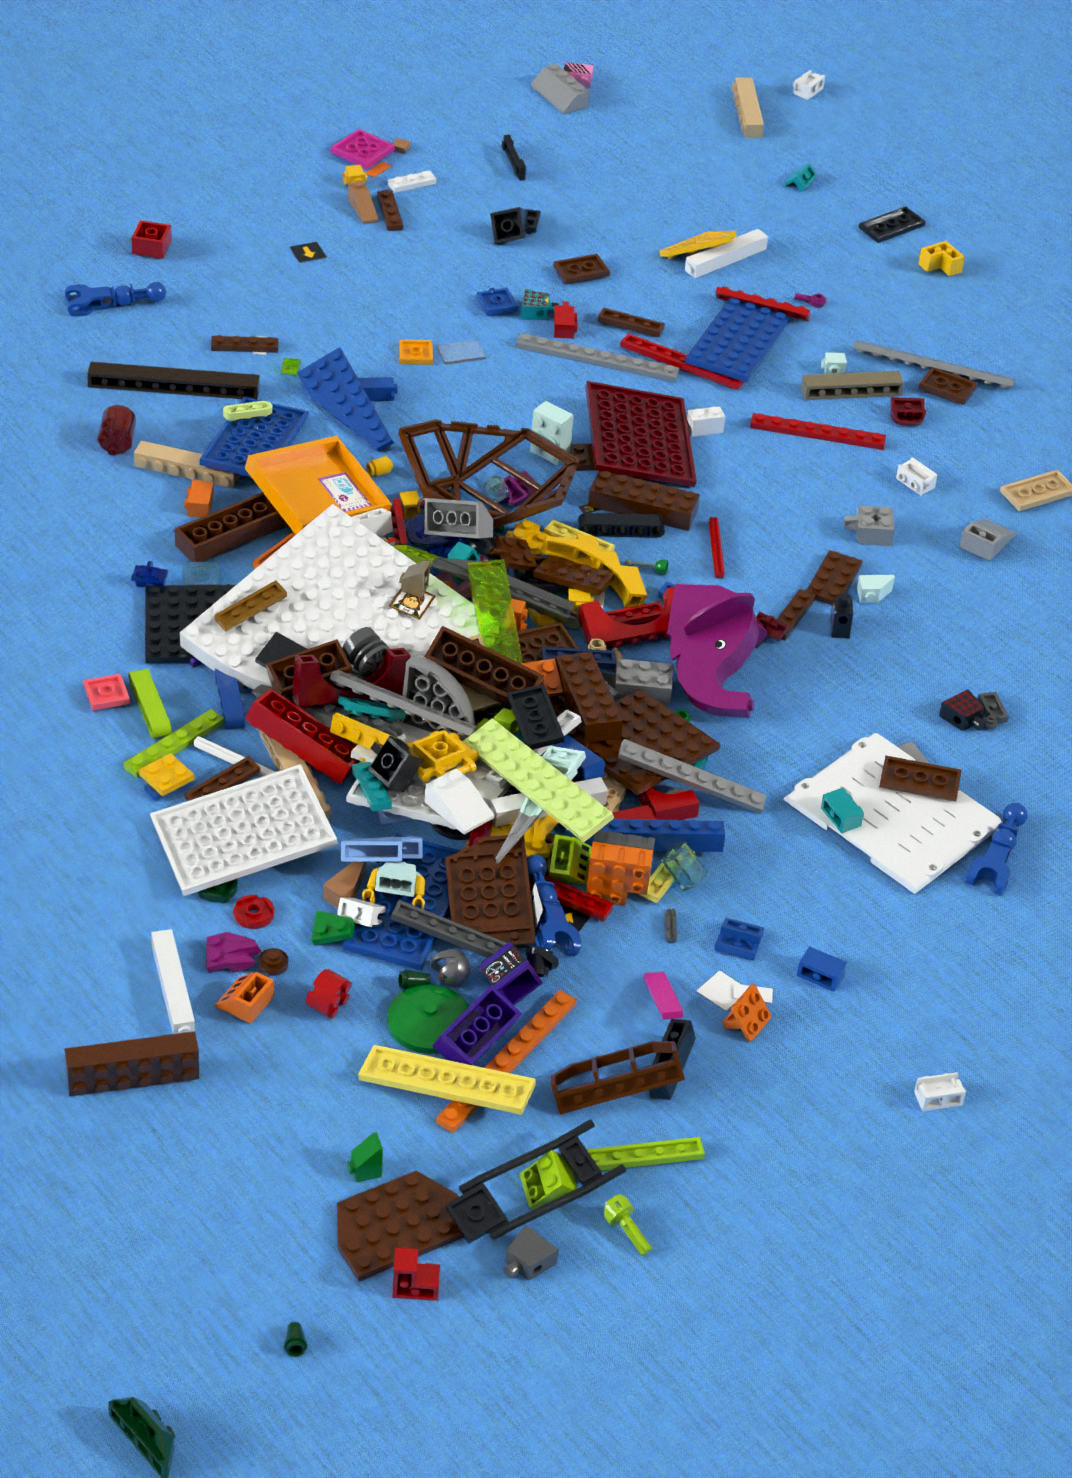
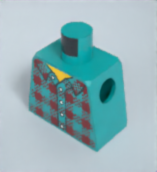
[521,289,559,320]

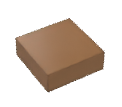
[392,138,411,154]

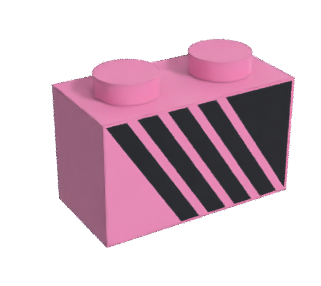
[563,62,594,87]

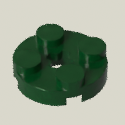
[198,879,238,904]

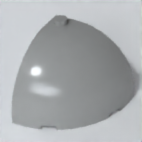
[400,655,475,741]

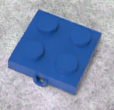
[477,288,518,316]

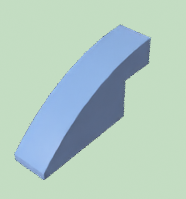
[341,837,423,862]

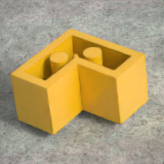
[918,241,965,276]

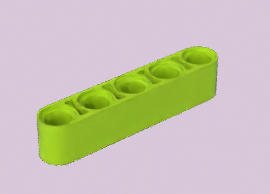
[128,669,172,739]

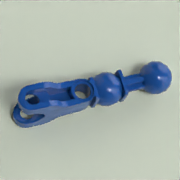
[65,282,166,317]
[965,803,1028,895]
[527,854,582,956]

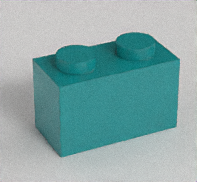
[821,787,864,834]

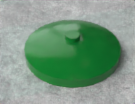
[387,985,469,1054]

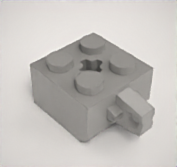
[844,505,894,546]

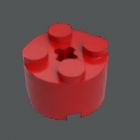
[306,969,352,1019]

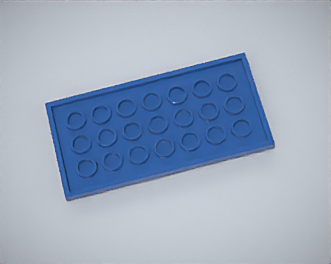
[685,298,790,383]
[199,397,309,476]
[343,834,460,970]

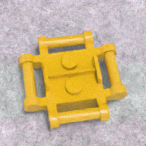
[406,730,479,782]

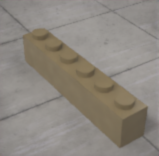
[801,371,904,400]

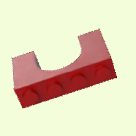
[638,778,700,820]

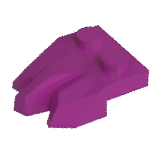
[495,471,536,506]
[206,932,262,973]

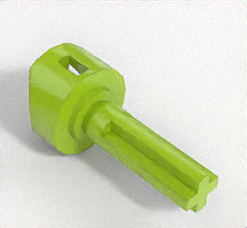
[604,1194,653,1256]

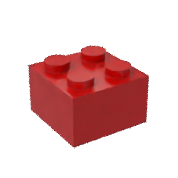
[131,220,172,259]

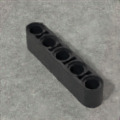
[578,513,665,538]

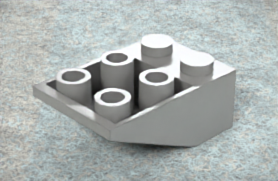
[960,519,1016,561]

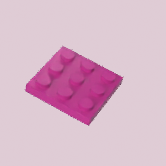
[331,129,395,169]

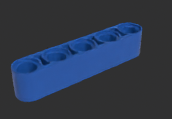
[214,668,245,730]

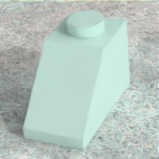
[856,575,895,603]

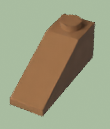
[348,181,378,224]
[323,862,367,908]

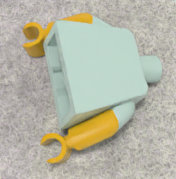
[362,861,425,910]

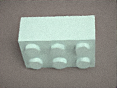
[530,401,573,465]

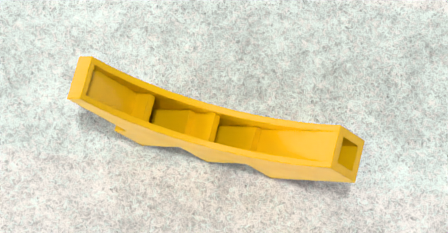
[540,535,647,607]

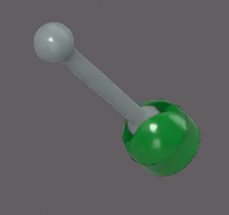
[625,559,668,574]

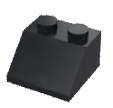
[490,207,528,245]

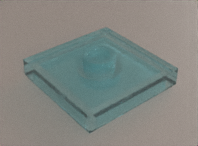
[183,562,220,585]

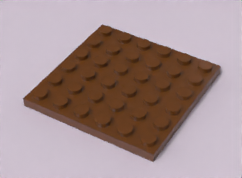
[567,689,720,795]

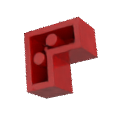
[392,1247,440,1301]

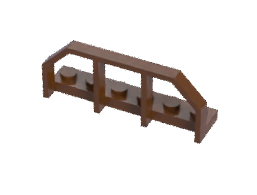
[551,1041,685,1115]

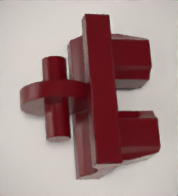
[756,611,788,642]

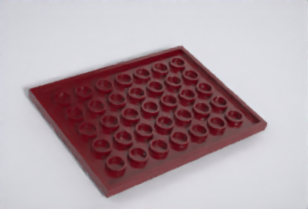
[585,381,697,487]

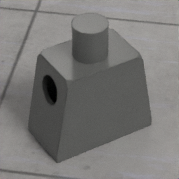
[503,1225,559,1280]

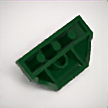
[108,1397,175,1478]

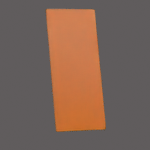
[366,162,392,177]

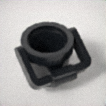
[526,948,559,977]

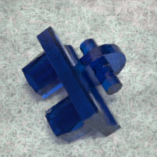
[131,561,168,587]

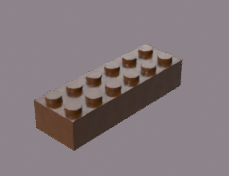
[588,471,700,531]
[174,492,285,565]
[424,626,544,707]
[555,652,623,743]
[64,1031,199,1097]

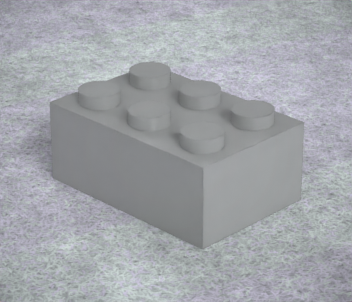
[614,659,673,706]

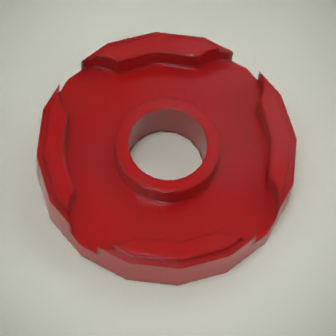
[233,895,274,929]

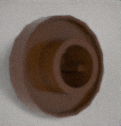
[258,948,288,976]

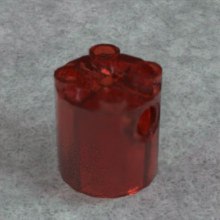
[97,405,136,456]

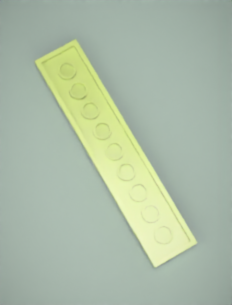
[463,718,614,842]

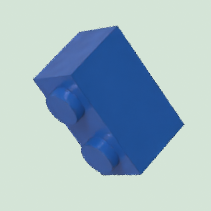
[797,946,847,992]

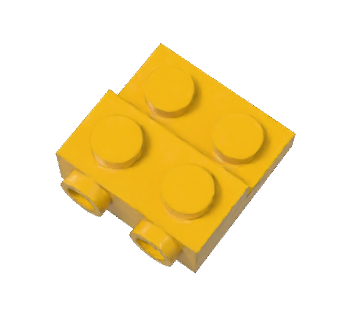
[505,519,550,556]

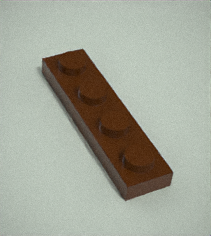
[377,190,403,231]
[598,307,665,337]
[211,335,278,353]
[777,589,816,640]
[185,756,261,801]

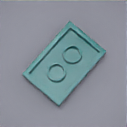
[338,696,406,722]

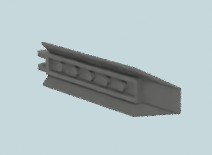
[431,558,581,629]
[252,684,404,738]

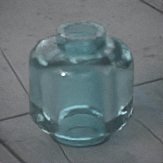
[483,476,509,502]

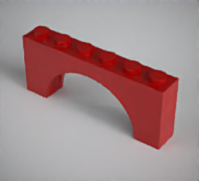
[577,587,675,648]

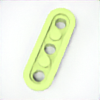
[223,401,273,421]

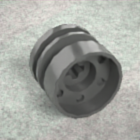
[342,627,390,678]

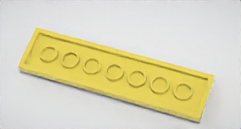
[358,1045,536,1115]

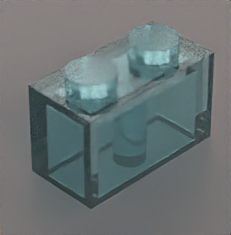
[661,841,708,891]

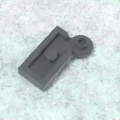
[978,692,1009,729]

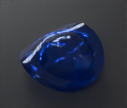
[406,513,468,558]

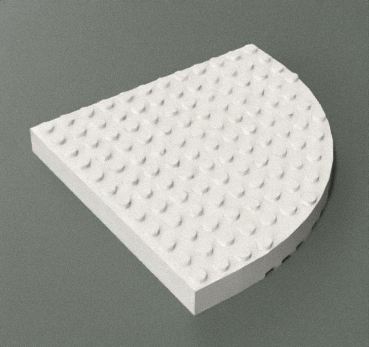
[180,504,499,690]

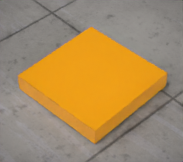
[399,340,433,365]

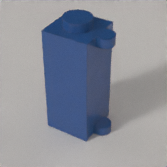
[358,377,398,401]

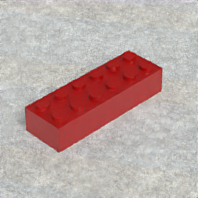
[245,688,360,785]

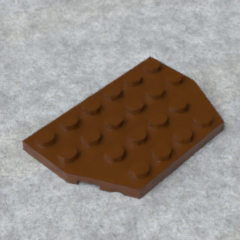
[445,835,536,948]
[337,1171,464,1282]

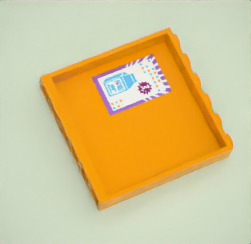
[245,436,392,534]

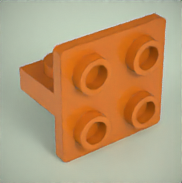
[722,984,772,1041]

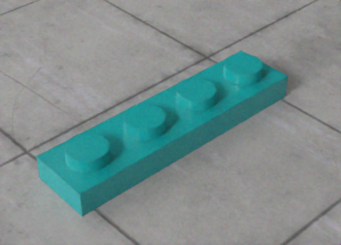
[352,762,392,812]

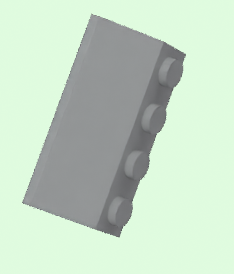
[531,64,590,114]
[425,498,493,538]

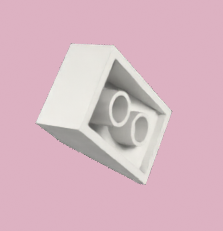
[425,769,494,834]

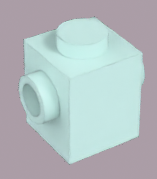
[821,353,847,374]

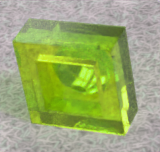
[281,358,301,375]

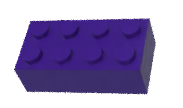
[432,985,522,1065]

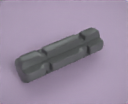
[665,908,677,943]

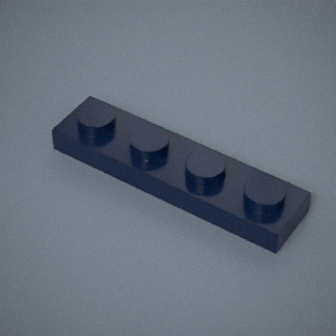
[540,646,617,669]

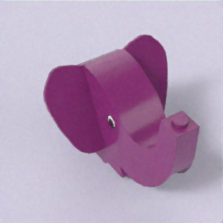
[667,584,768,718]

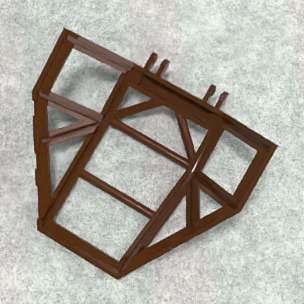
[398,419,580,538]

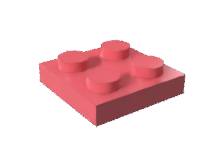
[83,674,130,711]

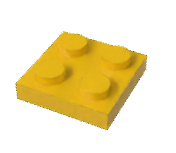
[139,753,194,797]

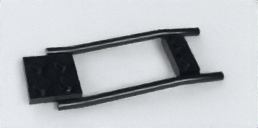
[445,1119,626,1244]

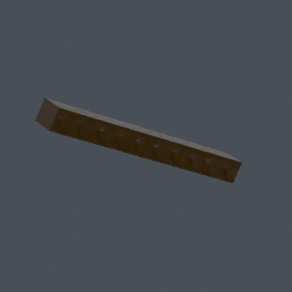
[87,362,260,400]

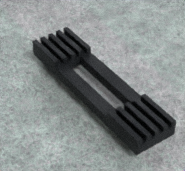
[501,134,526,181]

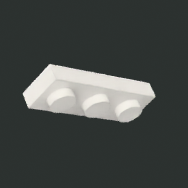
[388,171,436,193]

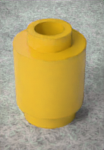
[366,456,393,477]

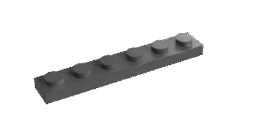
[391,900,507,958]

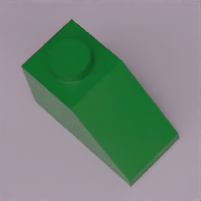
[347,1132,383,1182]

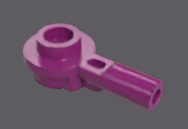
[794,293,826,308]

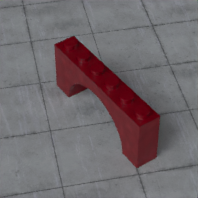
[292,648,411,708]

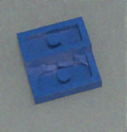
[714,917,765,960]

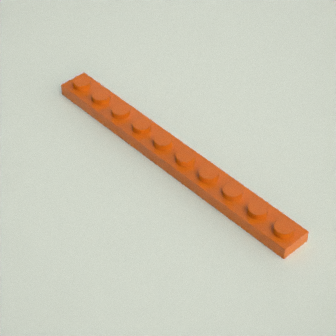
[436,990,577,1133]

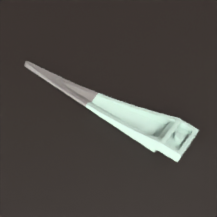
[496,746,586,864]

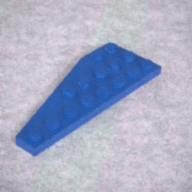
[297,347,394,452]

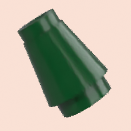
[398,969,430,990]
[284,1322,307,1357]

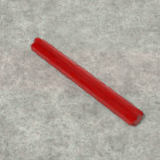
[709,517,725,579]

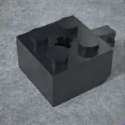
[368,735,424,793]

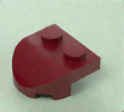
[890,397,926,426]

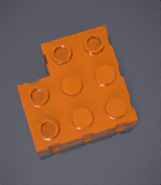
[586,830,655,906]

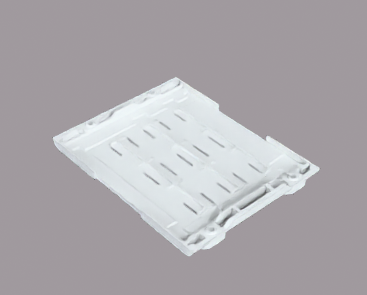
[783,733,1003,894]

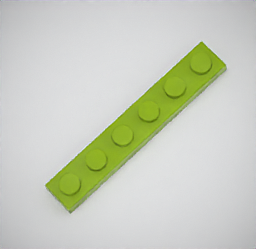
[124,709,224,778]
[586,1137,705,1171]

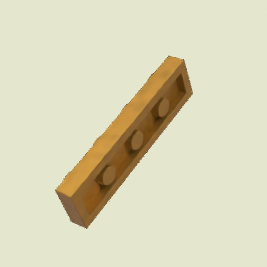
[214,580,287,632]

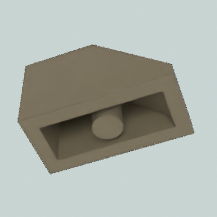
[399,560,430,598]

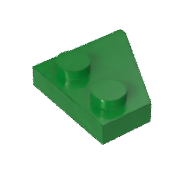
[311,911,355,946]

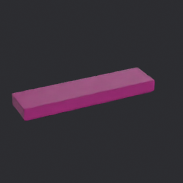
[644,972,683,1020]

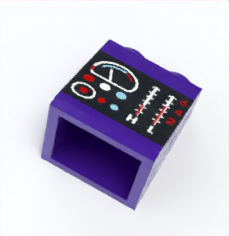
[477,942,543,1005]

